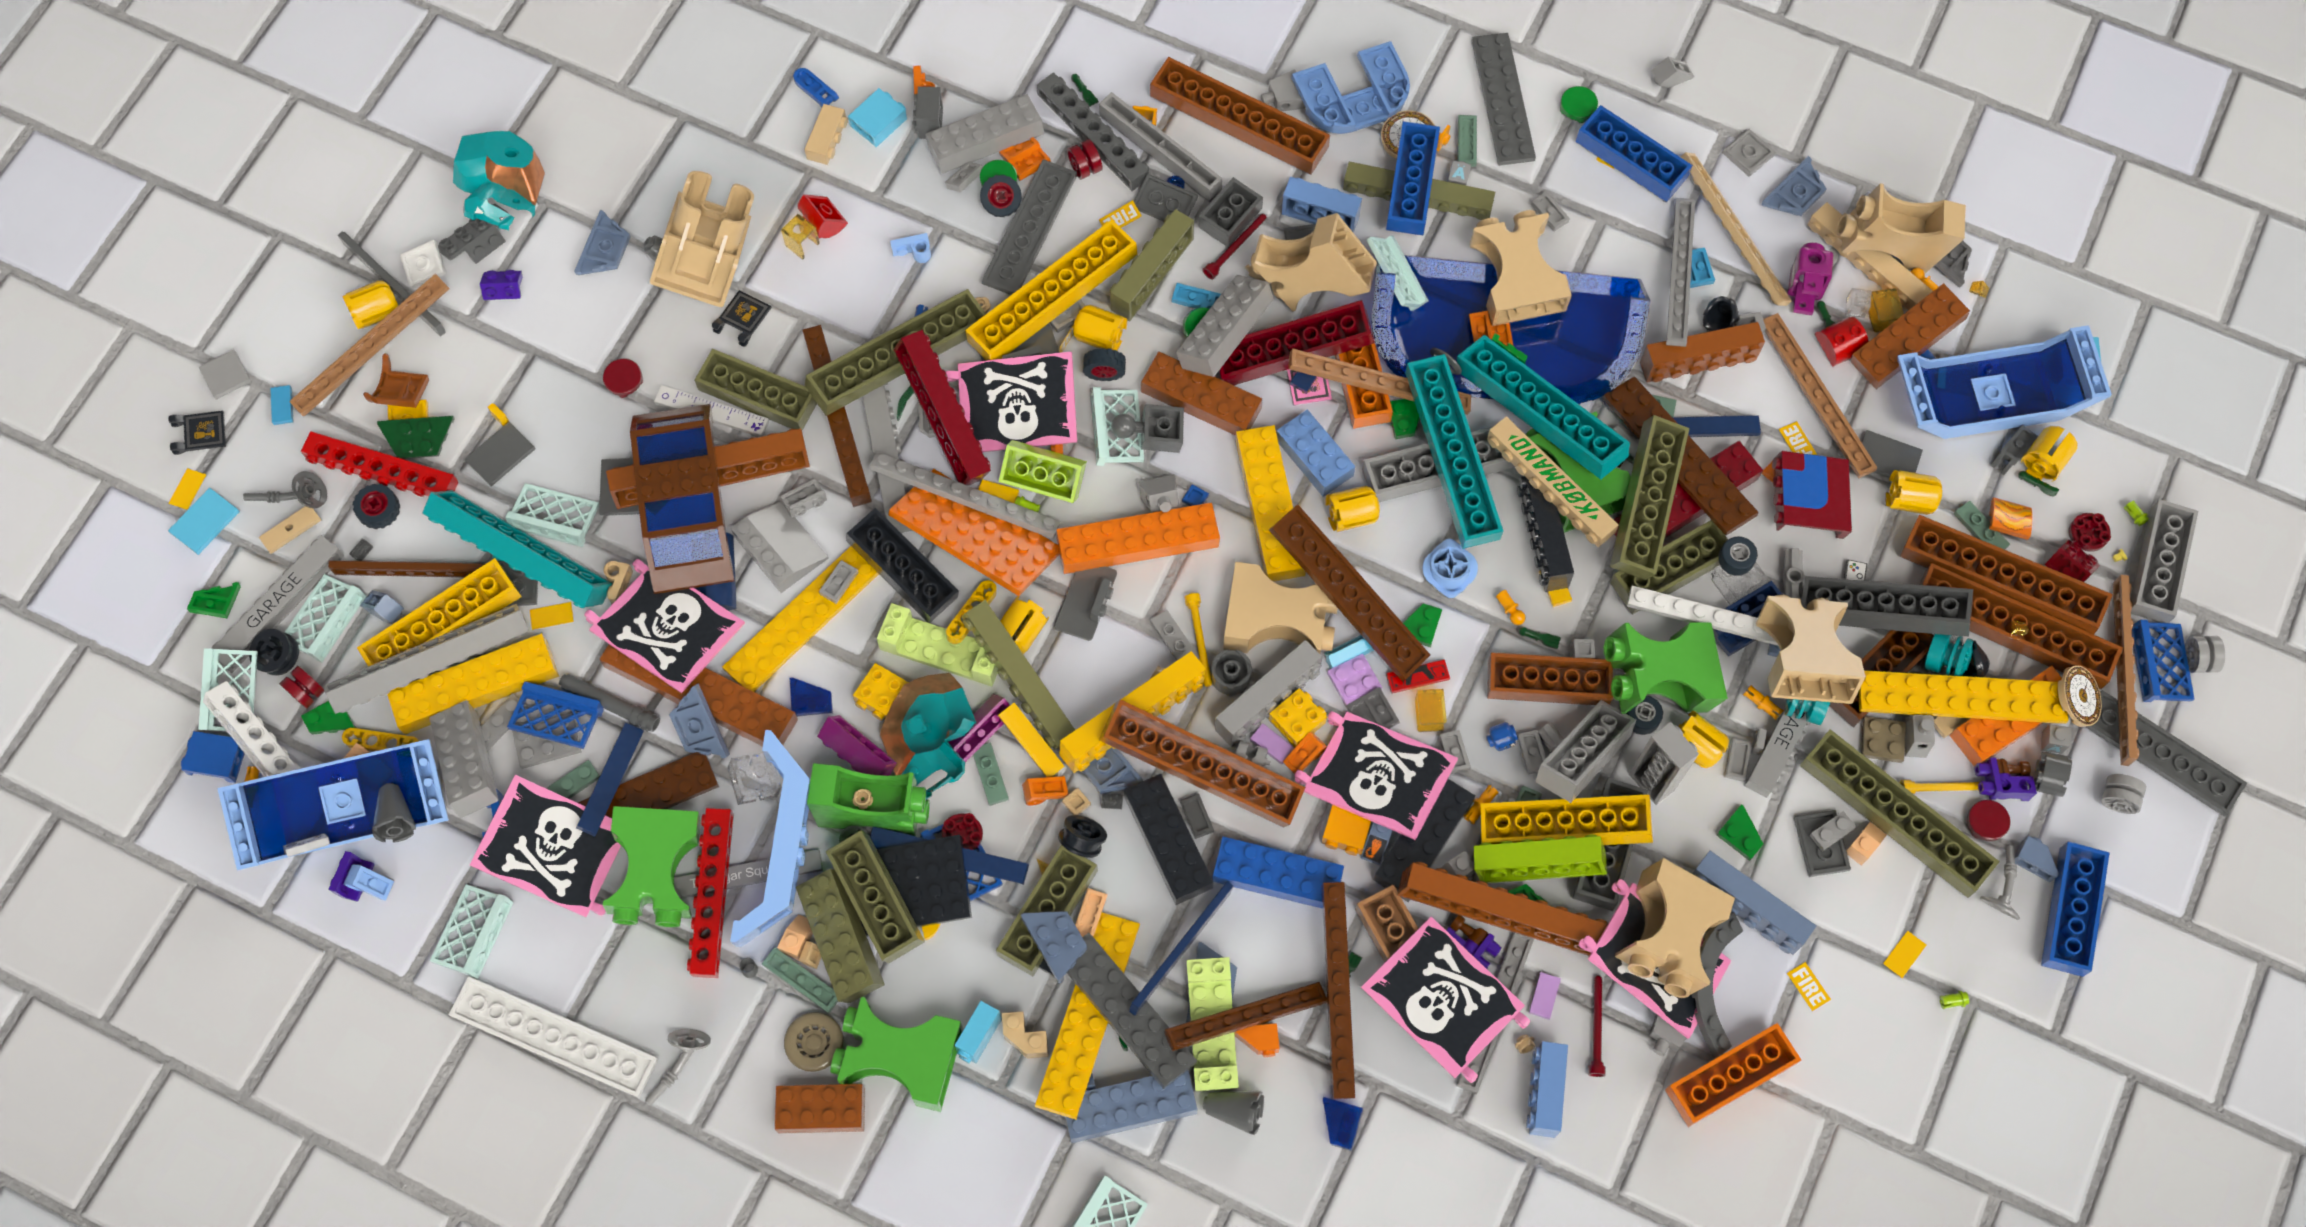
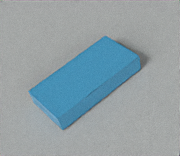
[270,385,293,425]

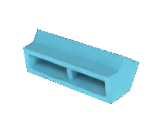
[1324,635,1374,669]

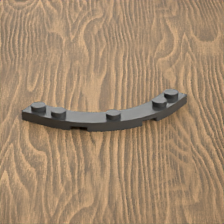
[1692,913,1743,1058]

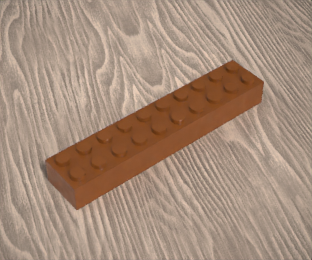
[1150,57,1330,175]
[606,428,810,509]
[1900,514,2113,634]
[1919,563,2123,689]
[599,644,798,747]
[1099,699,1306,827]
[1397,862,1608,956]

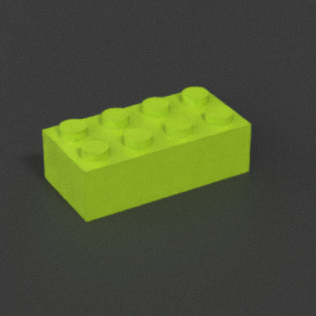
[998,440,1087,503]

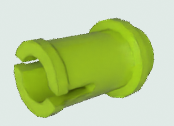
[1014,496,1040,512]
[2124,500,2149,526]
[1940,991,1969,1009]

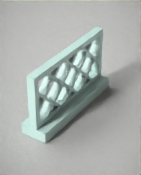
[1367,235,1428,311]
[1090,387,1144,466]
[505,483,599,547]
[284,574,367,662]
[199,648,258,731]
[430,884,514,979]
[1072,1176,1148,1227]

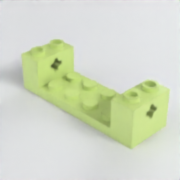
[877,603,998,687]
[1187,957,1239,1092]

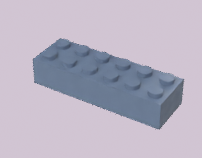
[1692,850,1817,955]
[1066,1071,1198,1143]

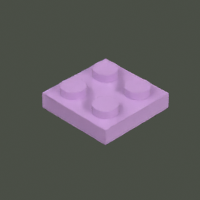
[1327,654,1382,706]

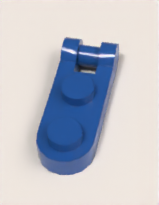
[793,68,839,108]

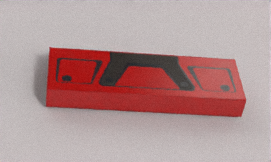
[1386,659,1450,694]

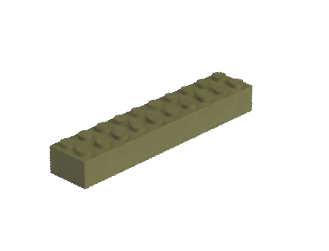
[805,289,986,416]
[1800,729,2000,898]

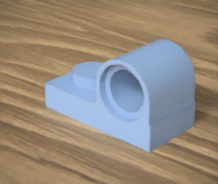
[890,233,931,263]
[344,865,394,901]

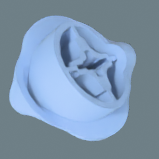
[1423,538,1478,598]

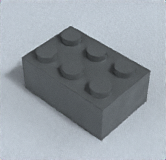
[1199,177,1263,247]

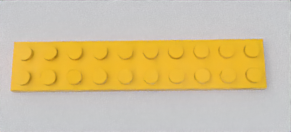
[722,546,879,692]
[1859,671,2068,724]
[1035,912,1140,1120]

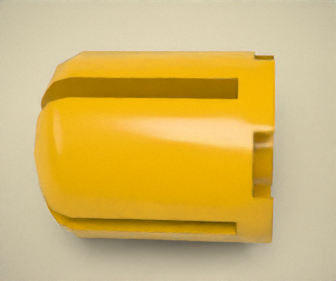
[342,280,399,329]
[1073,305,1127,350]
[2021,426,2078,482]
[1885,470,1942,515]
[1325,486,1380,532]
[1000,596,1049,654]
[1678,710,1729,768]

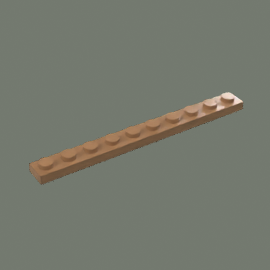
[289,273,450,416]
[1763,313,1877,478]
[1289,349,1471,415]
[2113,575,2139,766]

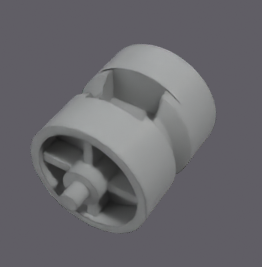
[1231,741,1271,767]

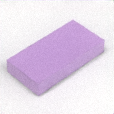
[1250,724,1295,765]
[1529,972,1561,1020]

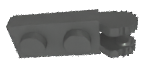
[1991,425,2038,475]

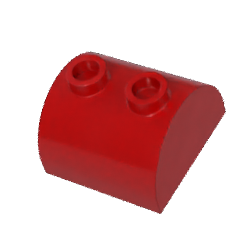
[798,195,848,238]
[1814,316,1869,367]

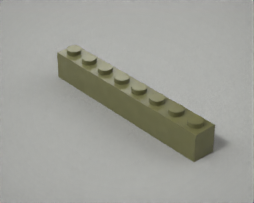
[1343,161,1495,220]
[962,600,1075,750]

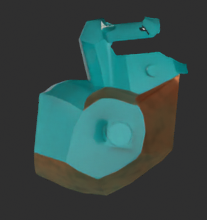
[453,131,545,230]
[880,673,976,800]

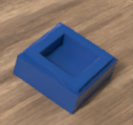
[1182,484,1209,506]

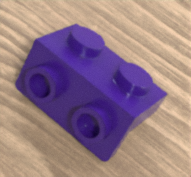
[480,270,523,300]
[328,851,374,902]

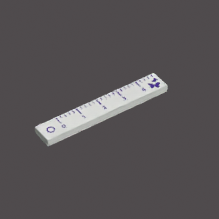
[654,385,769,437]

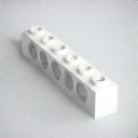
[203,681,302,792]

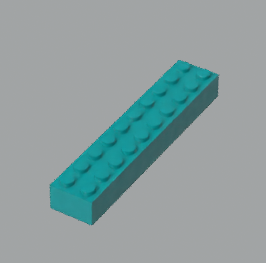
[1457,335,1630,479]
[1405,354,1504,549]
[422,491,612,609]

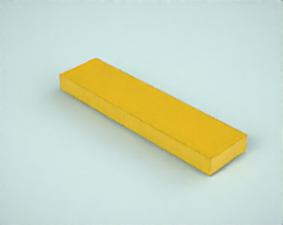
[997,703,1065,777]

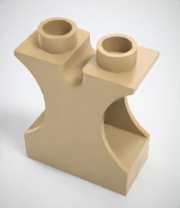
[1837,183,1966,273]
[1469,210,1572,326]
[1251,213,1377,312]
[1223,562,1338,654]
[1756,595,1866,704]
[1615,858,1735,998]

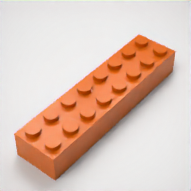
[1057,502,1220,574]

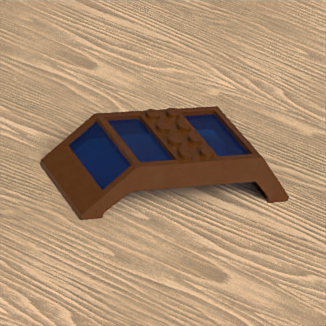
[630,404,734,594]

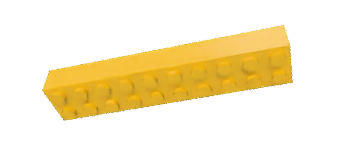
[965,219,1138,361]

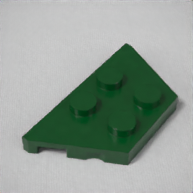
[377,416,455,459]

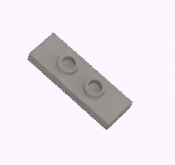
[1150,610,1199,661]

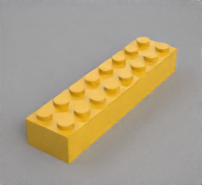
[1235,425,1306,582]
[357,558,522,667]
[387,633,559,735]
[1059,651,1206,773]
[1481,794,1653,845]

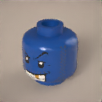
[1487,722,1518,751]

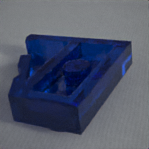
[790,678,833,717]
[1323,1097,1364,1151]

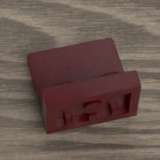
[2044,540,2100,582]

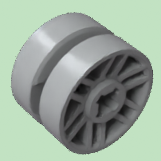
[2185,636,2225,673]
[2101,774,2147,814]

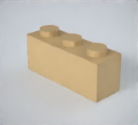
[804,104,848,165]

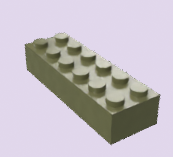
[1110,209,1194,322]
[694,348,817,430]
[1610,520,1728,615]
[826,830,925,963]
[996,845,1098,977]
[796,869,885,1003]

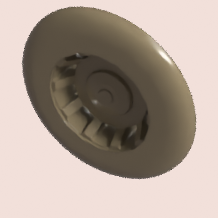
[784,1012,843,1072]

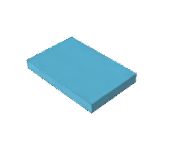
[168,487,240,555]

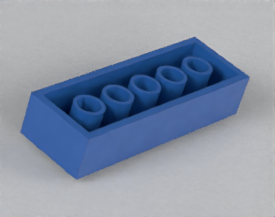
[1576,105,1693,202]
[1386,121,1440,236]
[1213,837,1344,909]
[2041,842,2110,977]

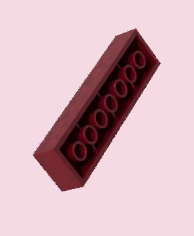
[1220,300,1375,385]
[893,330,991,486]
[1613,441,1763,539]

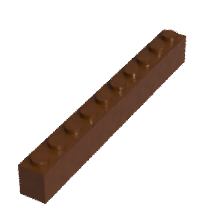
[803,325,872,507]
[1322,882,1355,1099]

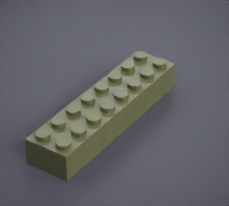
[1610,415,1690,580]

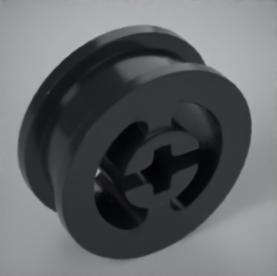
[249,629,299,676]
[1058,815,1107,858]

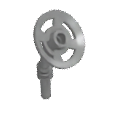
[1980,846,2020,920]
[645,1029,711,1105]

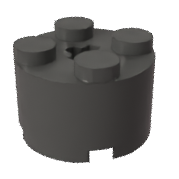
[1211,650,1252,696]
[2034,752,2072,797]

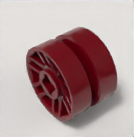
[1067,139,1103,180]
[279,666,325,709]

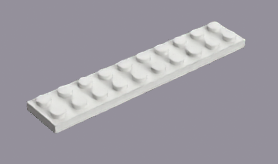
[448,976,659,1098]

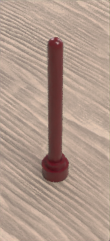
[1202,214,1267,280]
[1588,975,1606,1077]

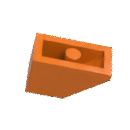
[1234,1023,1280,1057]

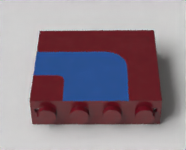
[1772,451,1852,539]

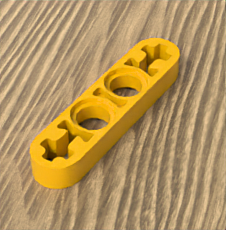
[946,580,997,644]
[342,728,419,757]

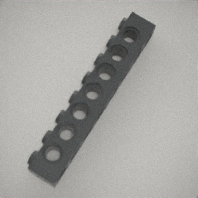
[1037,72,1149,191]

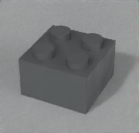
[913,87,943,139]

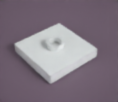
[400,239,446,289]

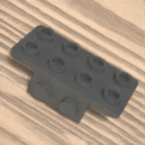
[438,204,509,264]
[980,324,1060,361]
[1055,566,1117,641]

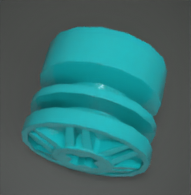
[1925,634,1973,676]
[1785,699,1830,725]

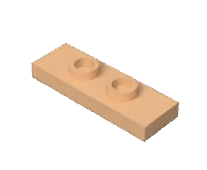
[1075,888,1108,937]

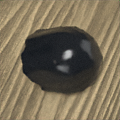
[1703,296,1739,332]
[1954,640,1990,678]

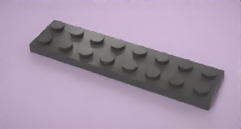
[1472,33,1536,166]
[982,159,1077,295]
[2086,690,2247,817]
[1067,933,1197,1089]

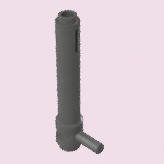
[559,674,663,732]

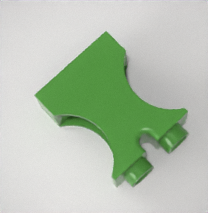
[1525,412,1631,533]
[1603,622,1728,714]
[807,763,930,836]
[603,806,701,927]
[830,997,964,1112]

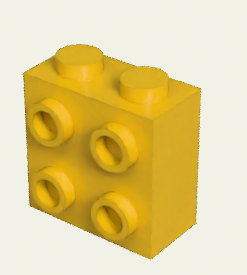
[853,663,909,721]
[1269,688,1327,747]

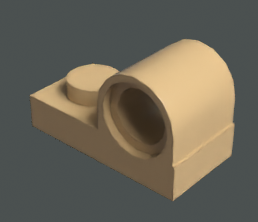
[603,561,633,604]

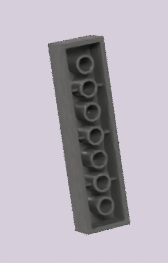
[1801,576,1973,637]

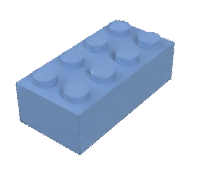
[1282,177,1362,233]
[1276,409,1356,497]
[1526,1041,1568,1138]

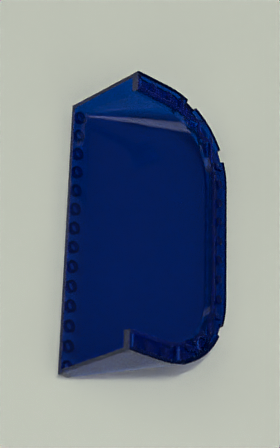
[1371,255,1651,405]

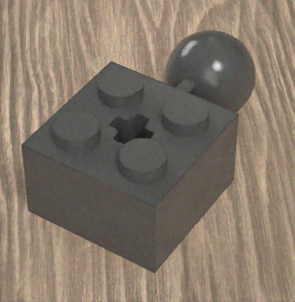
[1111,404,1184,453]

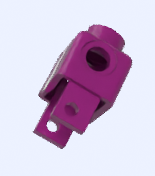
[1788,242,1834,316]

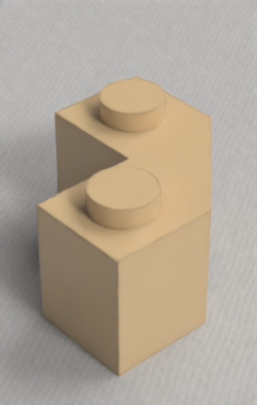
[1002,1011,1048,1059]

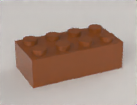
[775,1084,865,1134]

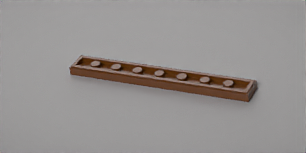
[328,561,485,578]
[1164,982,1327,1051]

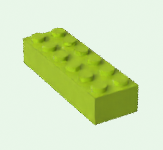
[1474,834,1607,883]

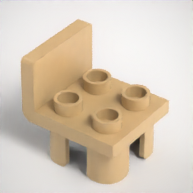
[650,171,754,307]

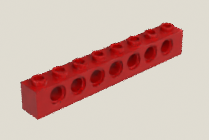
[300,431,459,497]
[687,808,734,978]

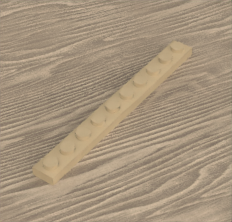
[1681,152,1792,306]

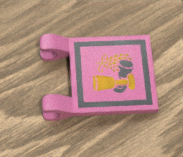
[1287,369,1332,405]

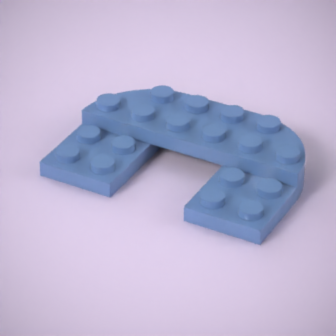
[1291,41,1410,134]

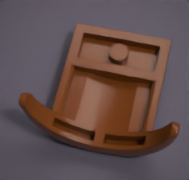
[363,353,429,408]

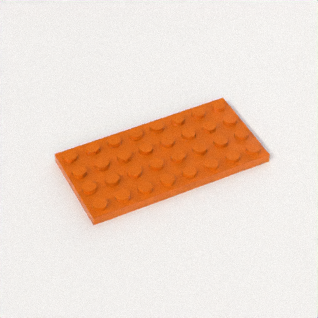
[888,469,1060,596]

